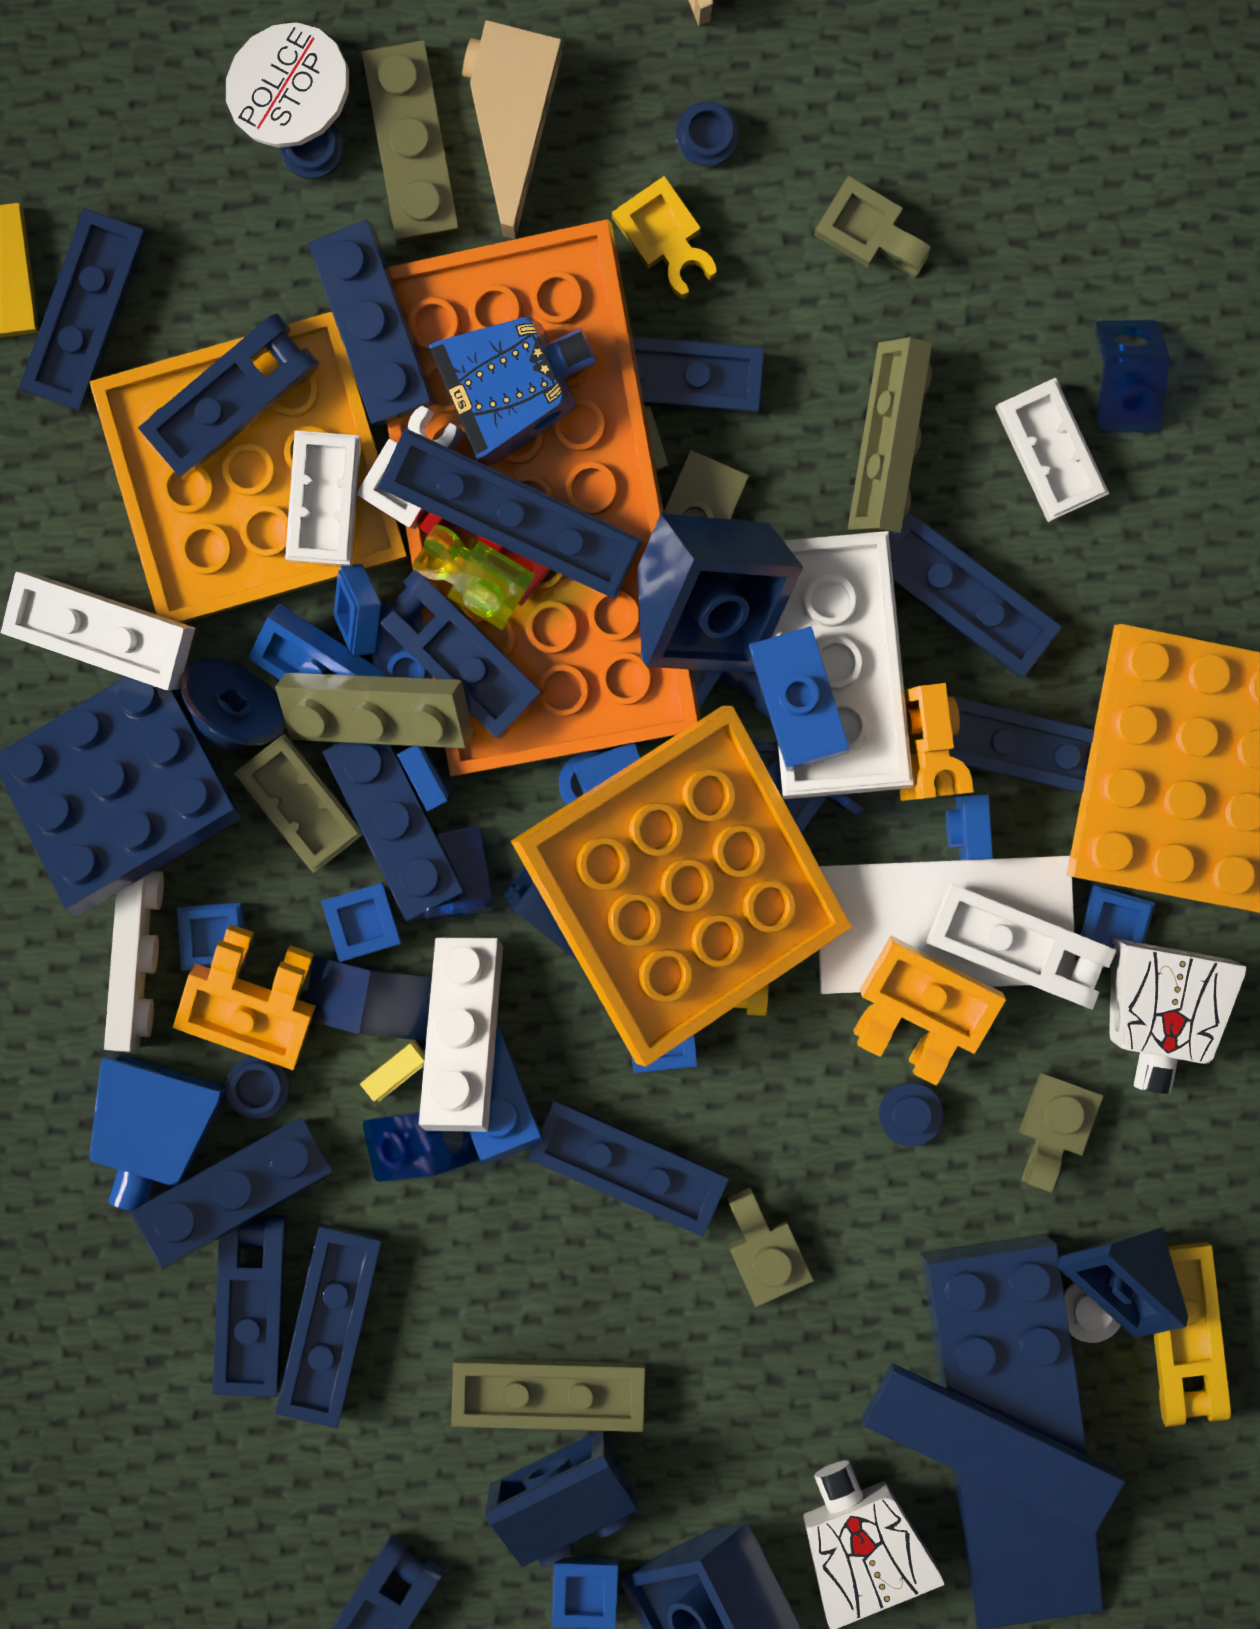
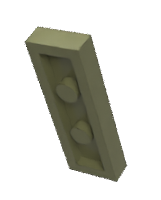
[361,40,459,244]
[847,337,932,534]
[275,673,474,748]
[451,1358,645,1432]

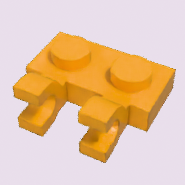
[899,683,974,801]
[173,924,316,1070]
[853,935,1006,1086]

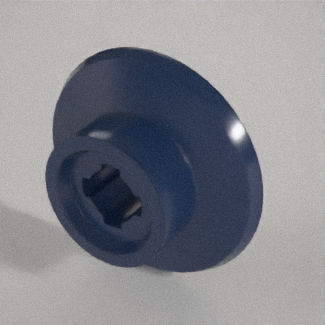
[181,658,286,750]

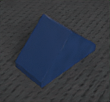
[305,956,432,1041]
[1057,1227,1188,1338]

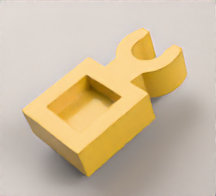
[612,176,717,299]

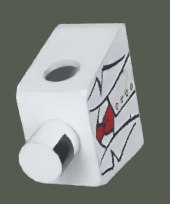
[1110,938,1246,1094]
[803,1461,944,1629]

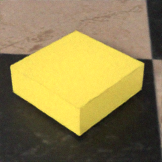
[360,1040,425,1102]

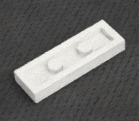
[1,572,195,690]
[104,871,164,1052]
[419,938,503,1132]

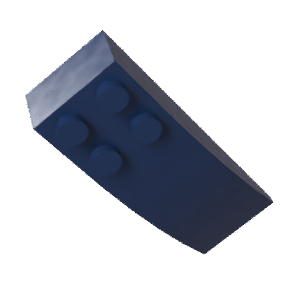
[920,1233,1103,1629]

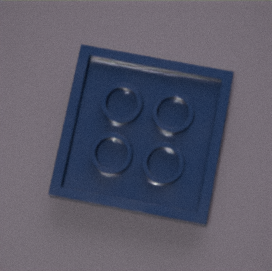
[0,676,242,918]

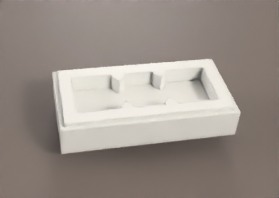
[995,378,1109,522]
[285,431,362,567]

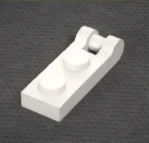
[925,883,1116,1010]

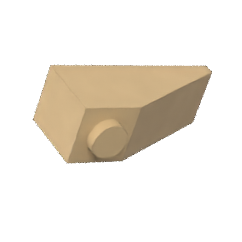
[462,20,562,239]

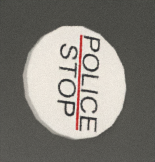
[226,23,349,148]

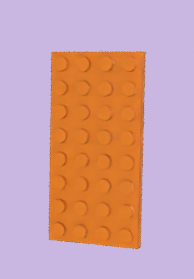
[387,219,701,776]

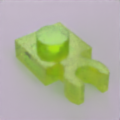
[412,524,535,630]

